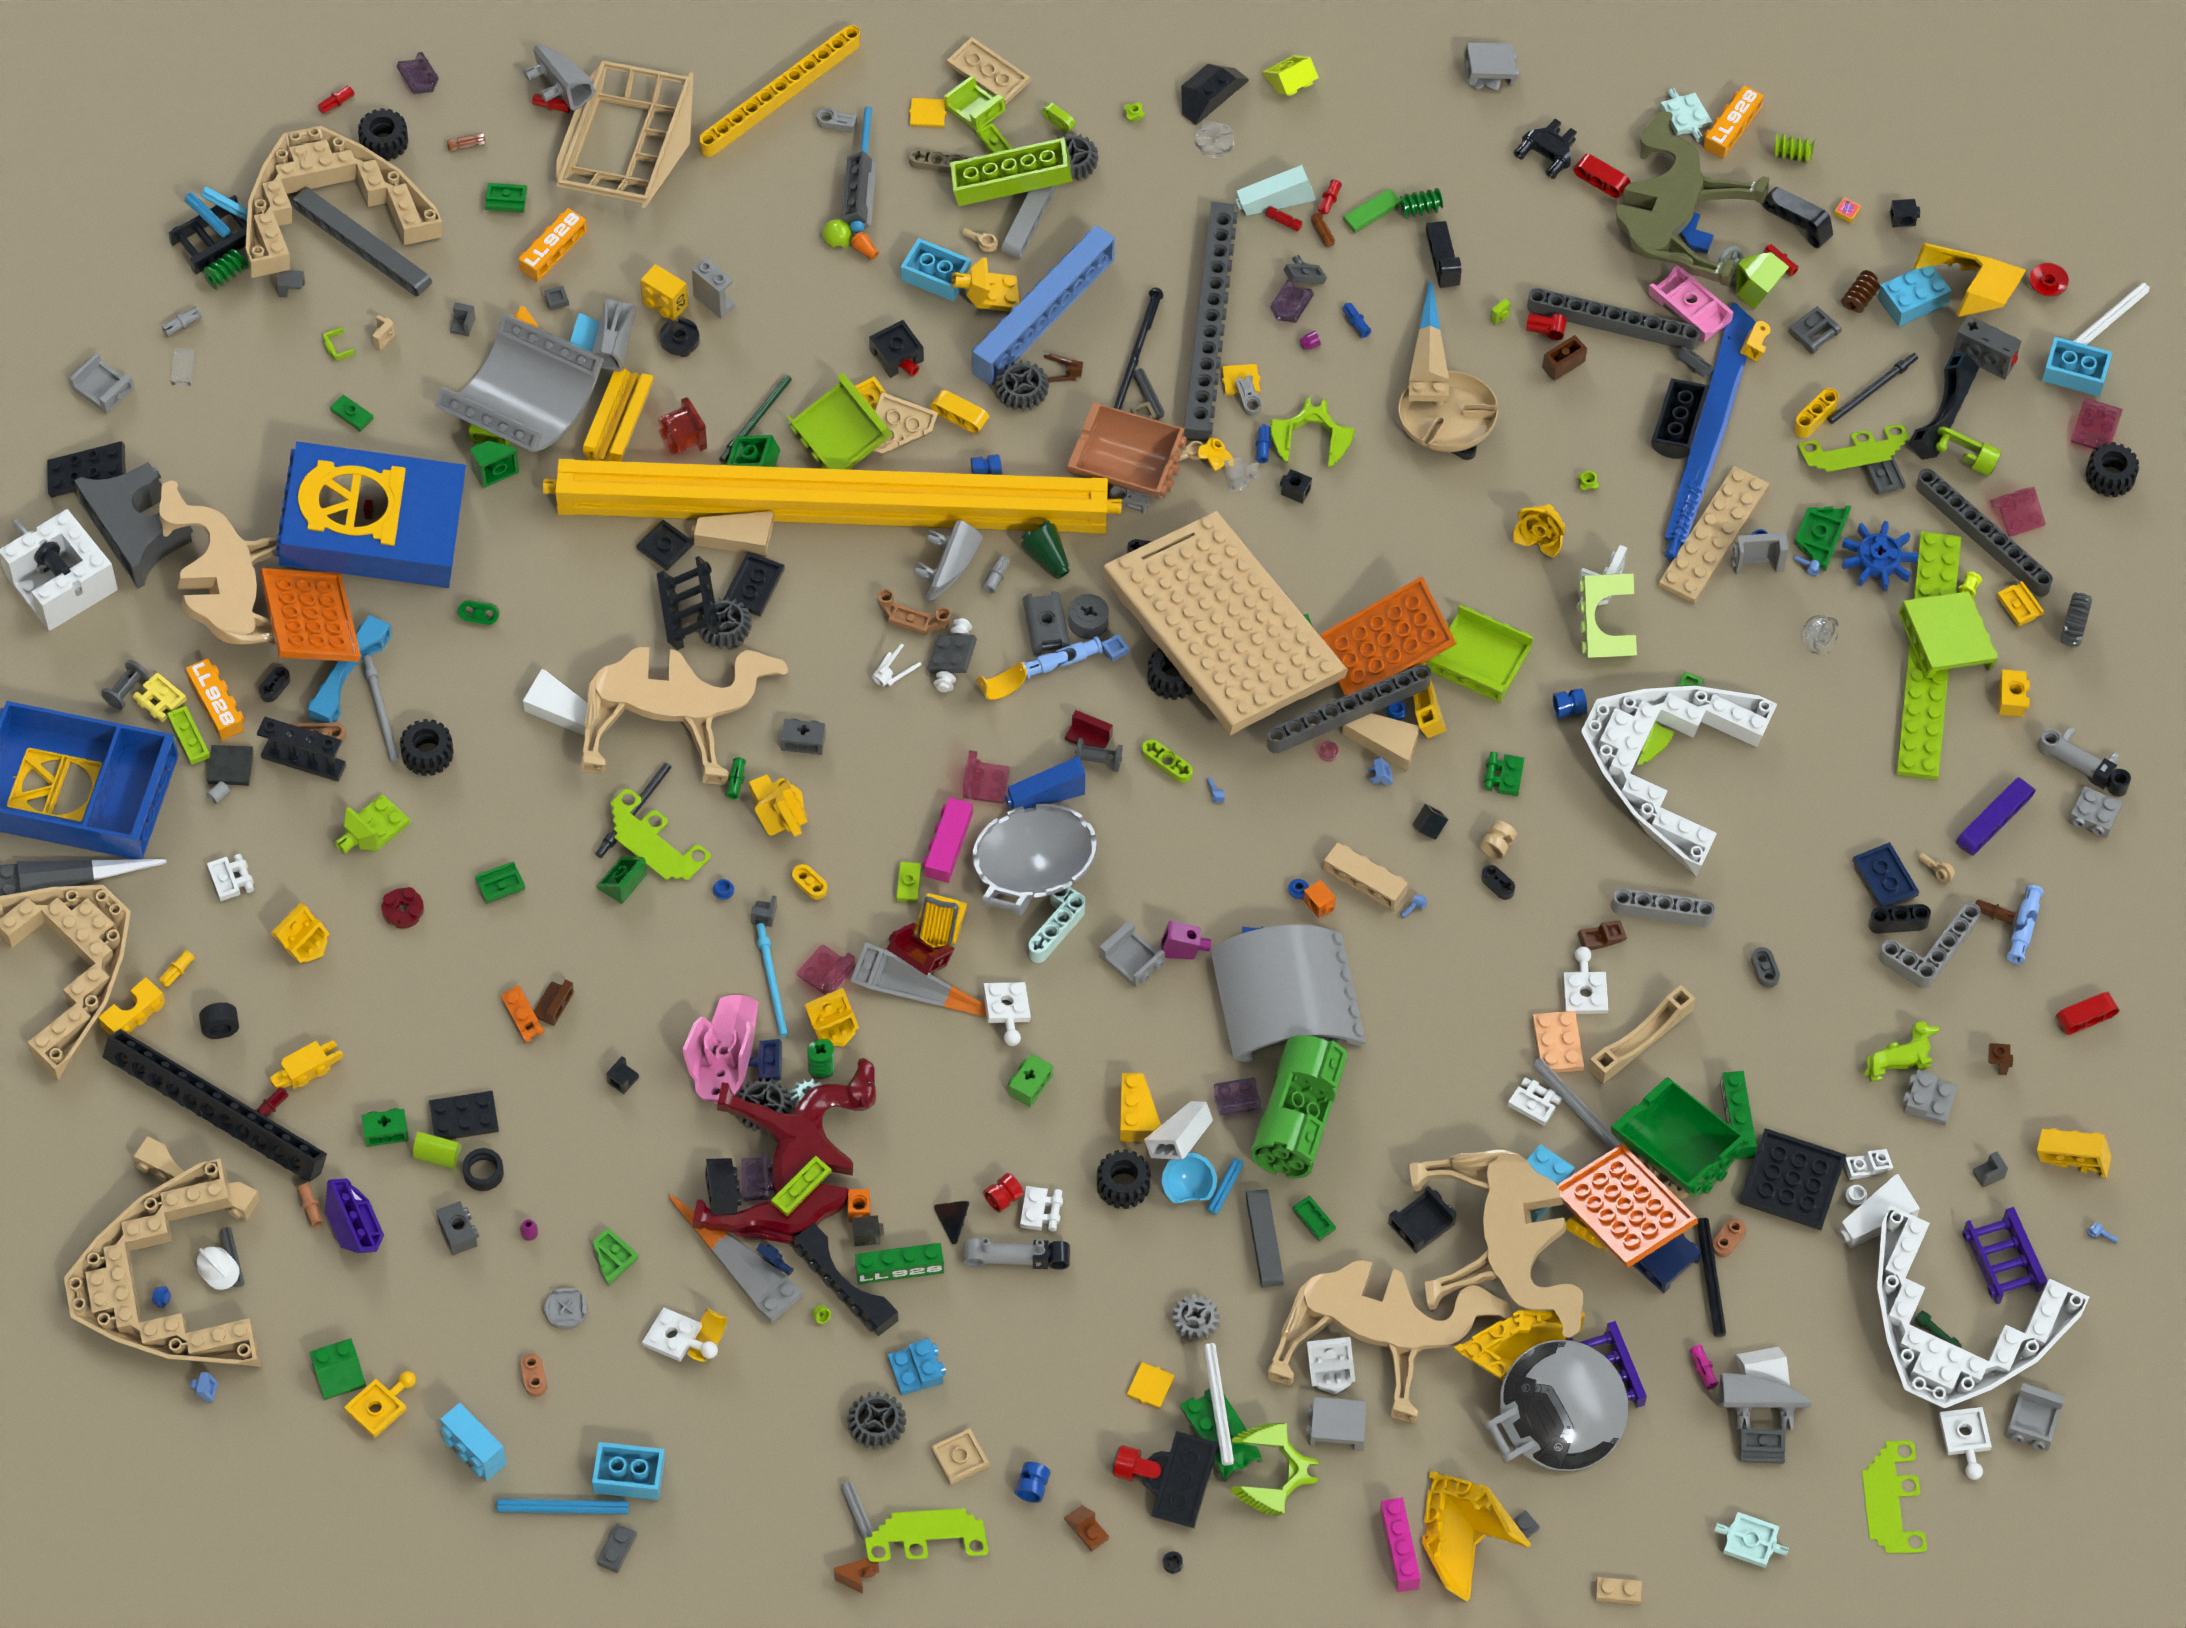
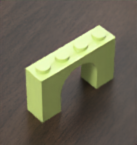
[1579,573,1637,658]

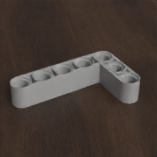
[1879,903,1981,988]

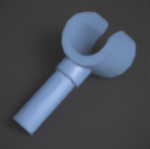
[1794,556,1820,576]
[1207,777,1225,802]
[1400,894,1427,918]
[2087,1223,2118,1243]

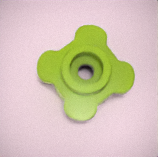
[1124,102,1145,122]
[1578,471,1599,491]

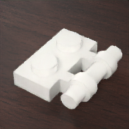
[207,854,254,901]
[1508,1077,1562,1126]
[1020,1186,1063,1231]

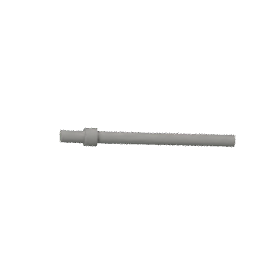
[363,655,399,763]

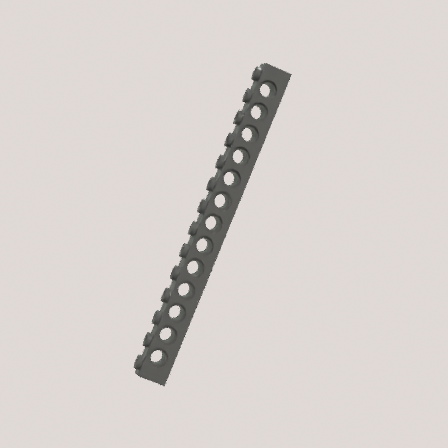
[1184,202,1238,442]

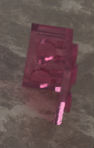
[2071,398,2123,450]
[1990,487,2046,537]
[963,750,1010,804]
[797,945,855,995]

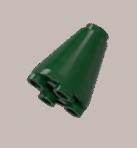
[1021,520,1070,579]

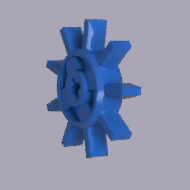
[1842,521,1918,591]

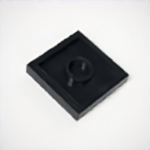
[636,519,694,571]

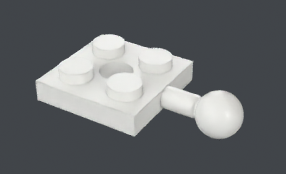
[1563,946,1608,1014]
[983,982,1031,1046]
[642,1307,718,1362]
[1939,1407,1992,1480]

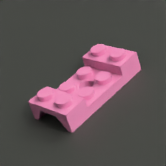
[1648,265,1733,342]

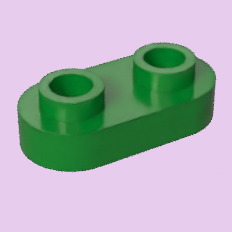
[458,600,500,625]

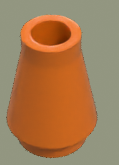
[851,232,879,260]

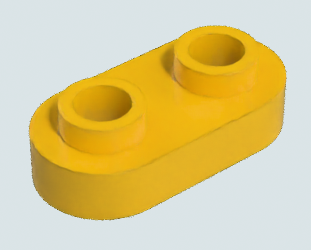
[792,864,828,900]

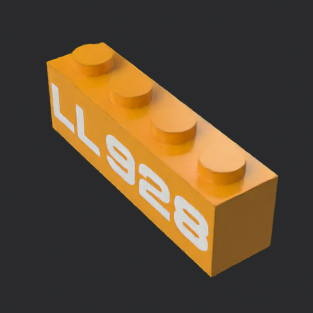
[1703,85,1764,159]
[518,208,587,282]
[186,658,245,741]

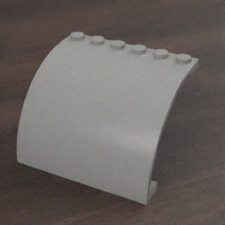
[435,314,604,452]
[1210,925,1366,1063]

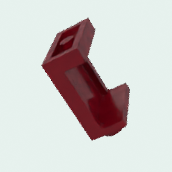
[887,922,955,976]

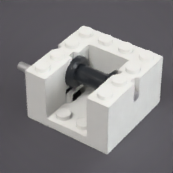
[0,509,118,631]

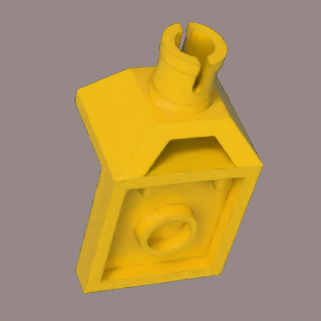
[951,258,1020,312]

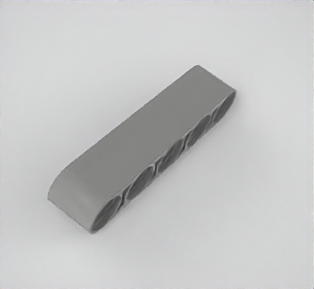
[1001,185,1056,259]
[1612,888,1715,927]

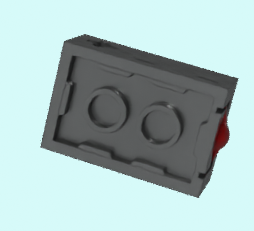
[1952,315,2022,380]

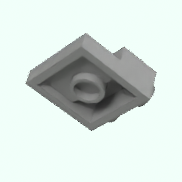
[2069,786,2123,838]
[1903,1070,1958,1125]

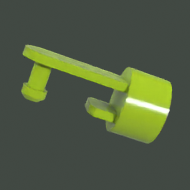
[1936,427,2001,477]

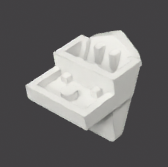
[1307,1337,1356,1395]

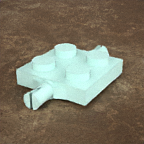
[1660,88,1712,142]
[1714,1512,1789,1568]

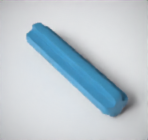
[185,192,231,238]
[1207,1158,1243,1215]

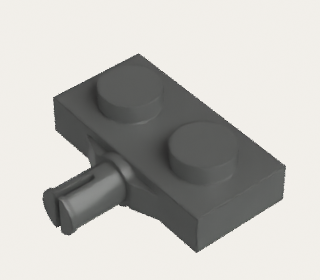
[1283,255,1327,284]

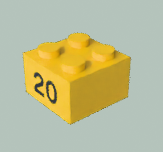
[641,264,688,321]

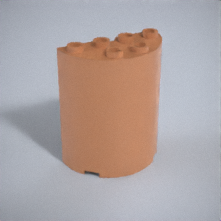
[1067,402,1187,499]

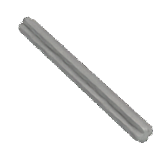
[1532,1058,1622,1150]

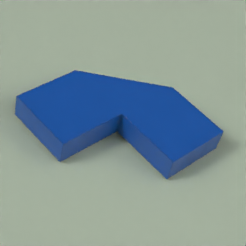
[1679,213,1714,254]

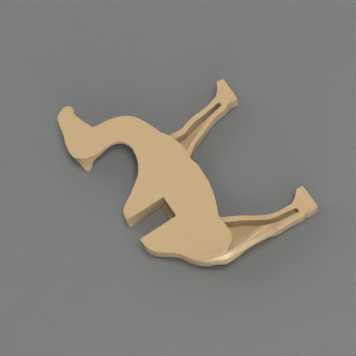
[159,480,277,645]
[581,647,788,785]
[1409,1149,1584,1338]
[1268,1260,1512,1424]

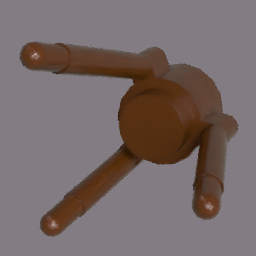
[1044,354,1083,382]

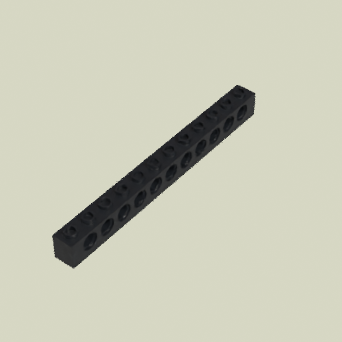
[102,1029,327,1182]

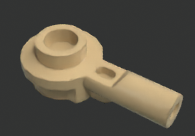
[962,228,998,252]
[1179,441,1204,461]
[1918,853,1955,883]

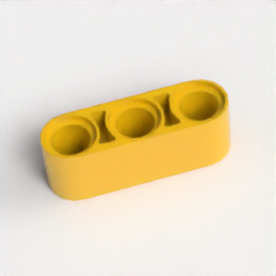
[1794,388,1839,438]
[930,390,989,434]

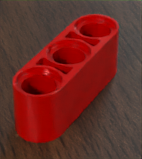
[1573,154,1631,198]
[2056,992,2120,1035]

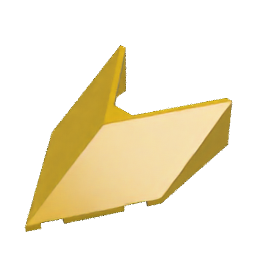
[1913,243,2026,317]
[1453,1310,1585,1381]
[1422,1470,1531,1602]

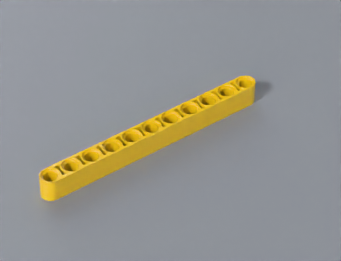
[699,25,861,157]

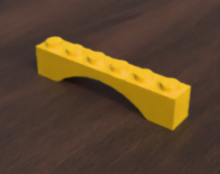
[1413,662,1447,738]

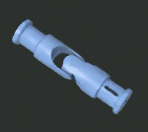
[1023,636,1103,680]
[2006,885,2044,964]

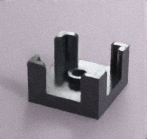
[869,320,924,378]

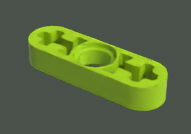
[1142,739,1193,783]

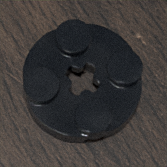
[660,318,700,357]

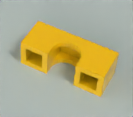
[98,977,165,1035]

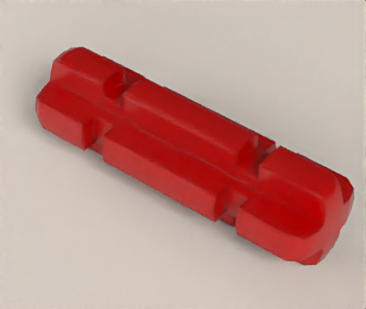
[1266,206,1302,231]

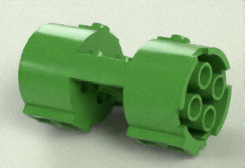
[1251,1035,1348,1178]

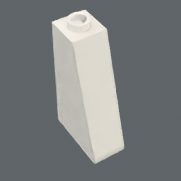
[523,669,587,736]
[1144,1101,1213,1159]
[1839,1174,1920,1249]

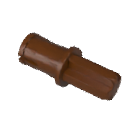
[1975,899,2016,925]

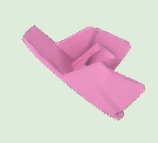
[683,995,758,1104]

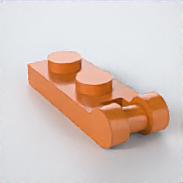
[500,985,545,1043]

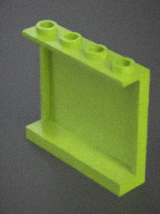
[787,372,893,470]
[1897,591,1998,679]
[1427,605,1533,703]

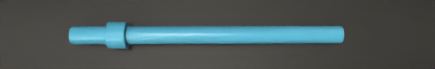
[756,923,788,1037]

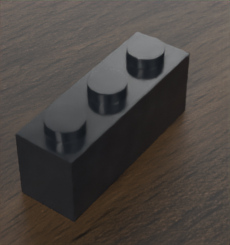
[705,1158,742,1215]

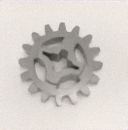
[1172,1294,1220,1341]

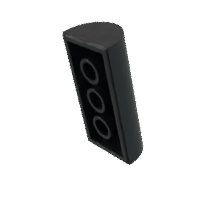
[1651,378,1710,459]

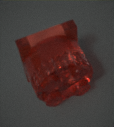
[658,397,707,454]

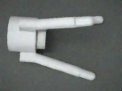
[872,644,921,687]

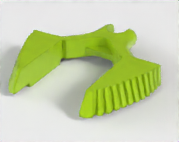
[1271,397,1355,467]
[1590,689,1674,766]
[1230,1423,1319,1516]

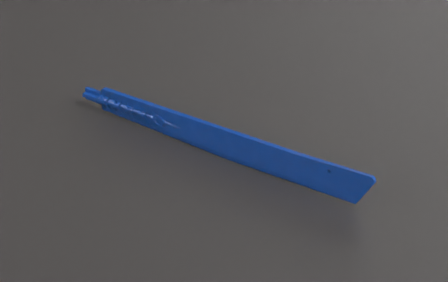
[1665,303,1756,561]

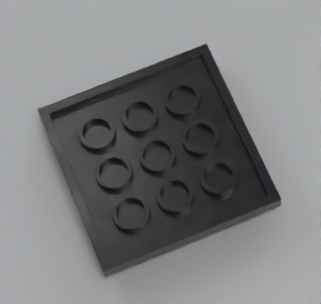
[1739,1128,1847,1230]

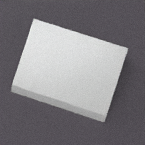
[1736,1347,1790,1387]

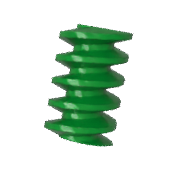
[1400,188,1443,219]
[203,249,249,290]
[807,1039,835,1078]

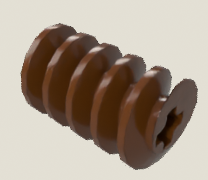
[1841,270,1880,313]

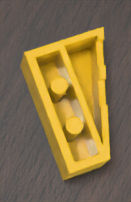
[1120,1073,1161,1142]
[2037,1128,2112,1179]

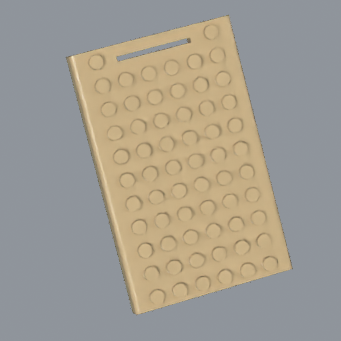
[1101,511,1348,736]

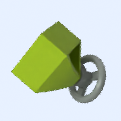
[1718,246,1789,309]

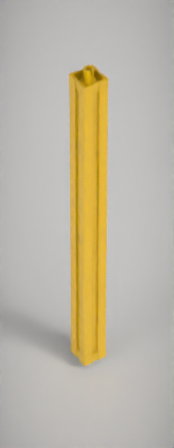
[543,459,1122,534]

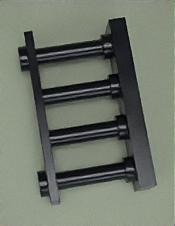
[168,195,247,275]
[657,556,720,650]
[257,717,346,782]

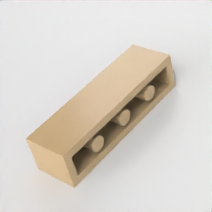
[1323,842,1408,911]

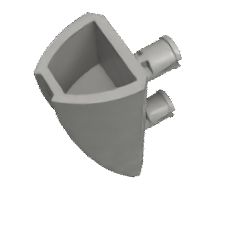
[524,45,596,111]
[591,299,637,372]
[913,520,983,601]
[1719,1373,1811,1430]

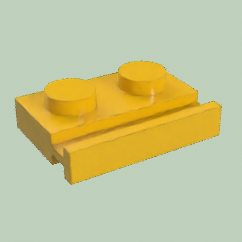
[1996,581,2044,627]

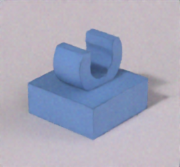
[1101,634,1130,662]
[1368,757,1393,786]
[190,1372,218,1402]

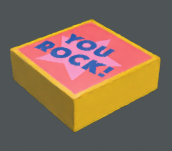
[1834,198,1861,223]

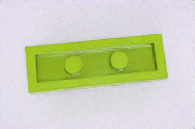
[167,706,210,765]
[771,1156,832,1216]

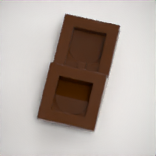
[1578,920,1627,950]

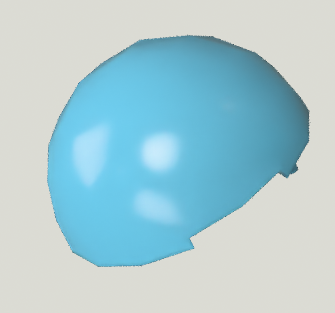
[1162,1153,1217,1203]

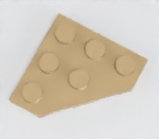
[872,392,938,455]

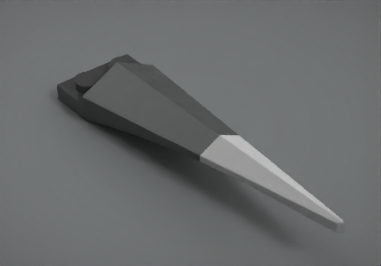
[0,859,166,896]

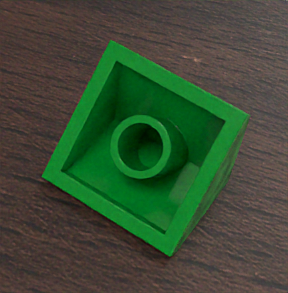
[596,857,647,904]

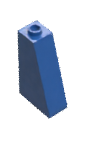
[1005,757,1086,810]

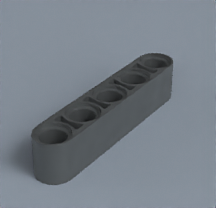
[1246,1189,1284,1288]

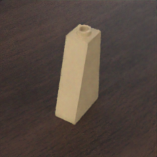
[691,511,774,556]
[1342,708,1420,770]

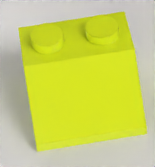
[1262,55,1319,96]

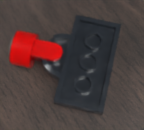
[1112,1431,1219,1529]

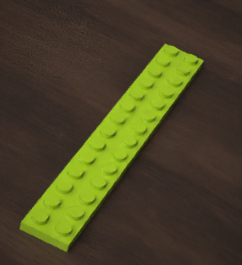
[1896,531,1961,781]

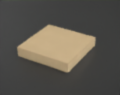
[931,1428,990,1485]

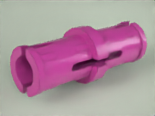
[1689,1345,1719,1389]

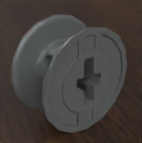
[1068,594,1109,639]

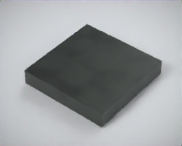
[207,745,253,786]

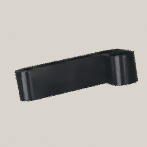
[1761,187,1833,248]
[1426,221,1462,288]

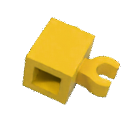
[749,774,785,805]

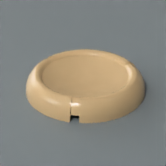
[1398,371,1498,452]

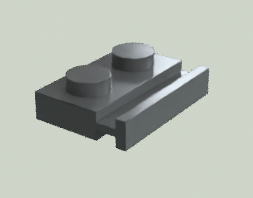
[1864,455,1906,495]
[1740,1429,1785,1463]

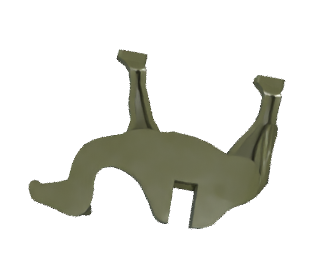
[1616,112,1770,286]

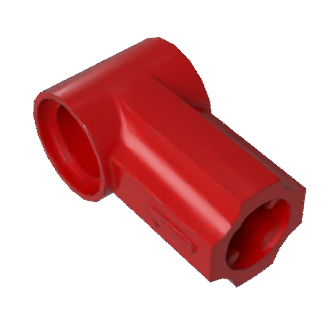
[1526,313,1567,340]

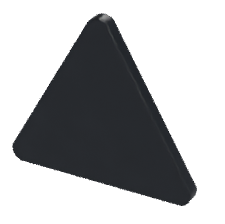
[934,1201,969,1244]

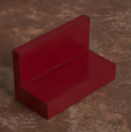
[1065,710,1113,749]

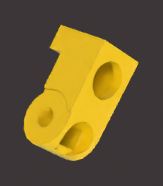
[1740,321,1771,362]

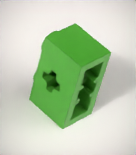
[1008,1054,1053,1107]

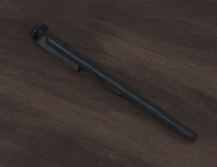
[1113,287,1163,410]

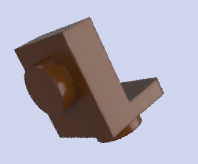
[1988,1043,2013,1075]

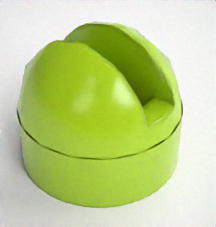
[812,1305,831,1324]

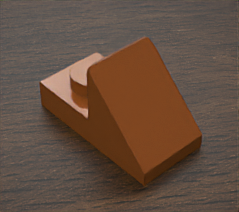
[1064,1505,1109,1552]
[834,1556,879,1593]

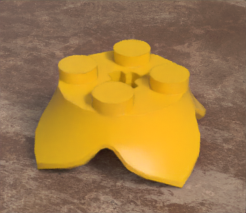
[1513,504,1565,558]

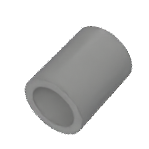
[207,781,230,804]

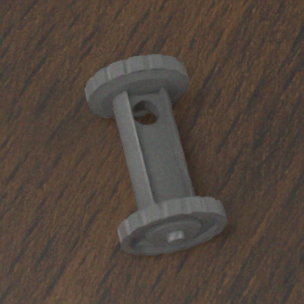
[101,660,149,710]
[1075,738,1123,772]

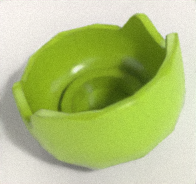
[822,219,854,248]

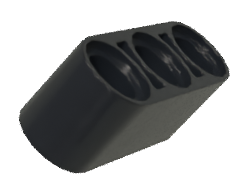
[1868,904,1931,934]

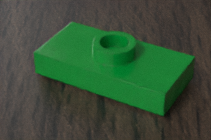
[330,394,374,432]
[1292,1195,1336,1241]

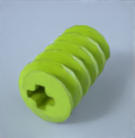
[1773,133,1815,163]

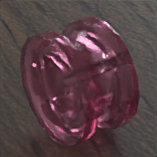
[1319,741,1338,762]

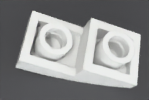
[1844,1149,1893,1180]

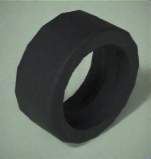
[462,1148,504,1191]

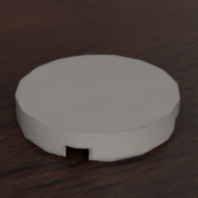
[544,1287,588,1330]

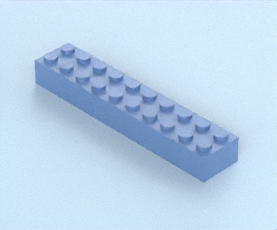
[972,225,1115,386]

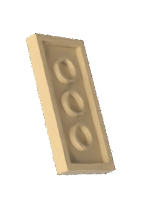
[947,37,1030,105]

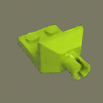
[334,794,411,855]

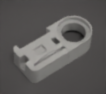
[817,108,857,133]
[1235,375,1262,416]
[1110,486,1151,514]

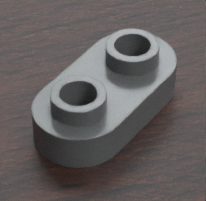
[1678,346,1714,377]
[1751,947,1780,987]

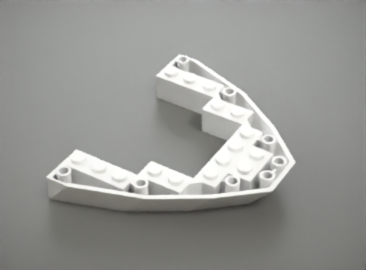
[1581,686,1777,877]
[1877,1205,2089,1408]

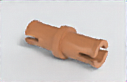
[297,1183,324,1227]

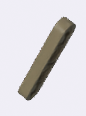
[909,148,975,173]

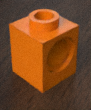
[1303,880,1336,918]
[848,1189,870,1224]

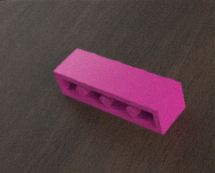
[922,797,973,883]
[1380,1497,1421,1592]

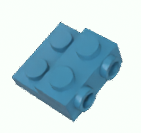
[888,1338,946,1396]

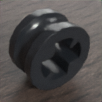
[1163,1551,1183,1574]

